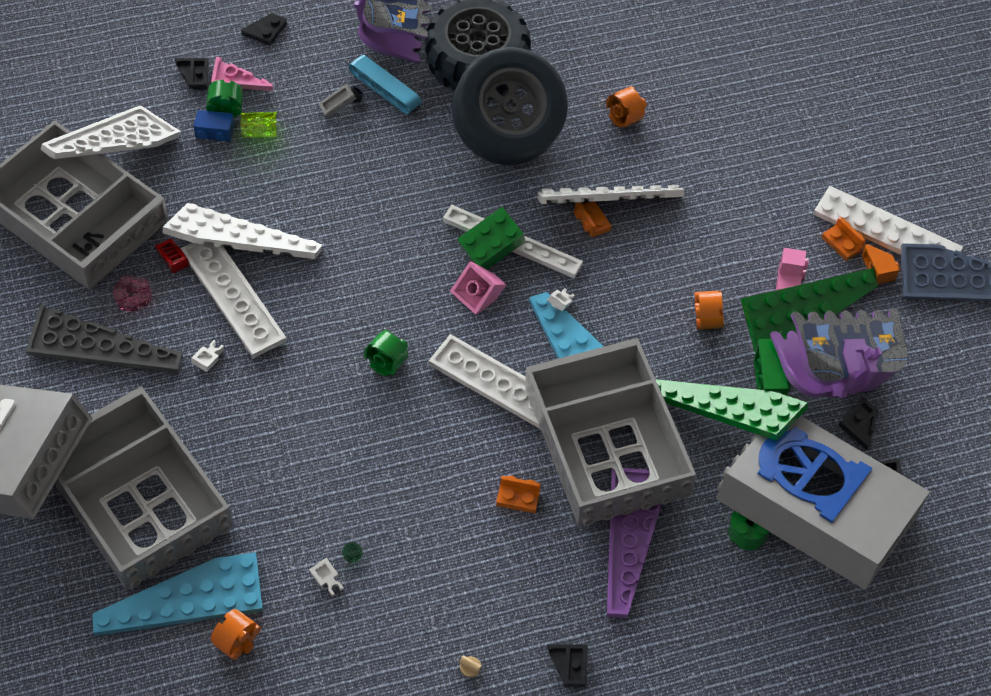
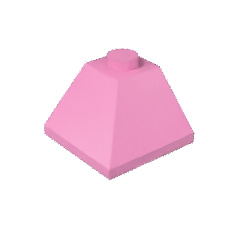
[450,262,507,315]

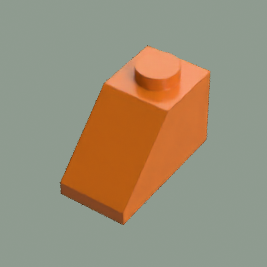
[862,244,900,284]

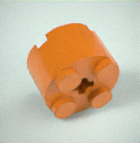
[606,86,647,127]
[694,291,724,330]
[211,609,261,660]

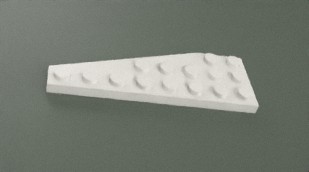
[41,106,180,159]
[163,203,322,259]

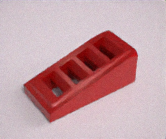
[155,238,189,274]

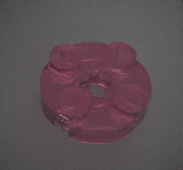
[113,275,152,311]

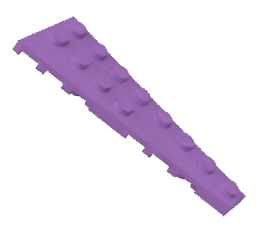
[607,468,662,618]

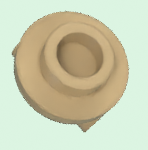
[459,655,482,677]

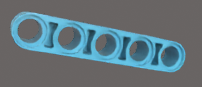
[348,55,421,114]

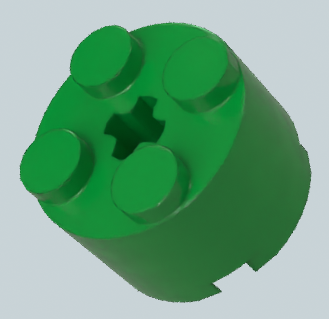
[206,80,243,118]
[363,330,408,376]
[728,510,770,550]

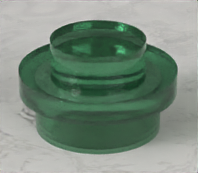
[342,542,363,562]

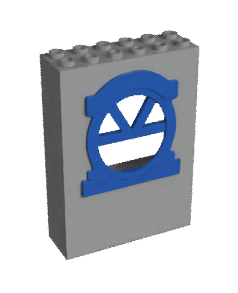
[716,416,930,590]

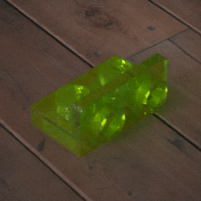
[240,112,277,138]

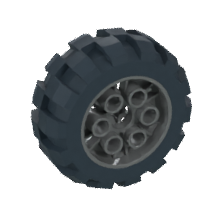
[425,0,531,93]

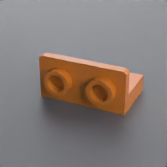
[574,201,611,238]
[822,217,866,262]
[496,476,541,513]

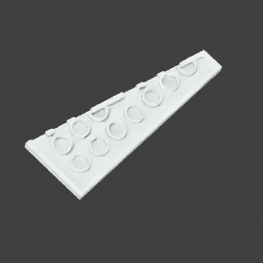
[538,185,684,204]

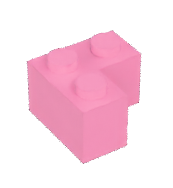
[776,248,809,290]

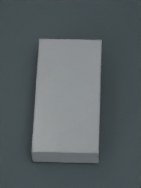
[318,84,356,118]

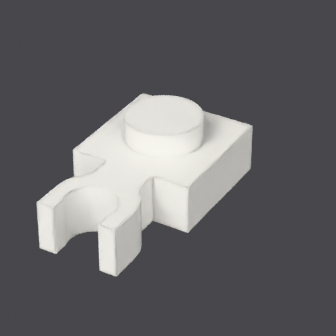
[547,288,575,311]
[191,340,224,372]
[309,558,344,597]

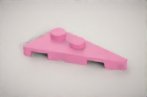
[211,57,273,91]

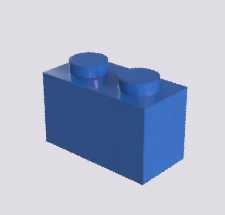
[193,110,235,141]

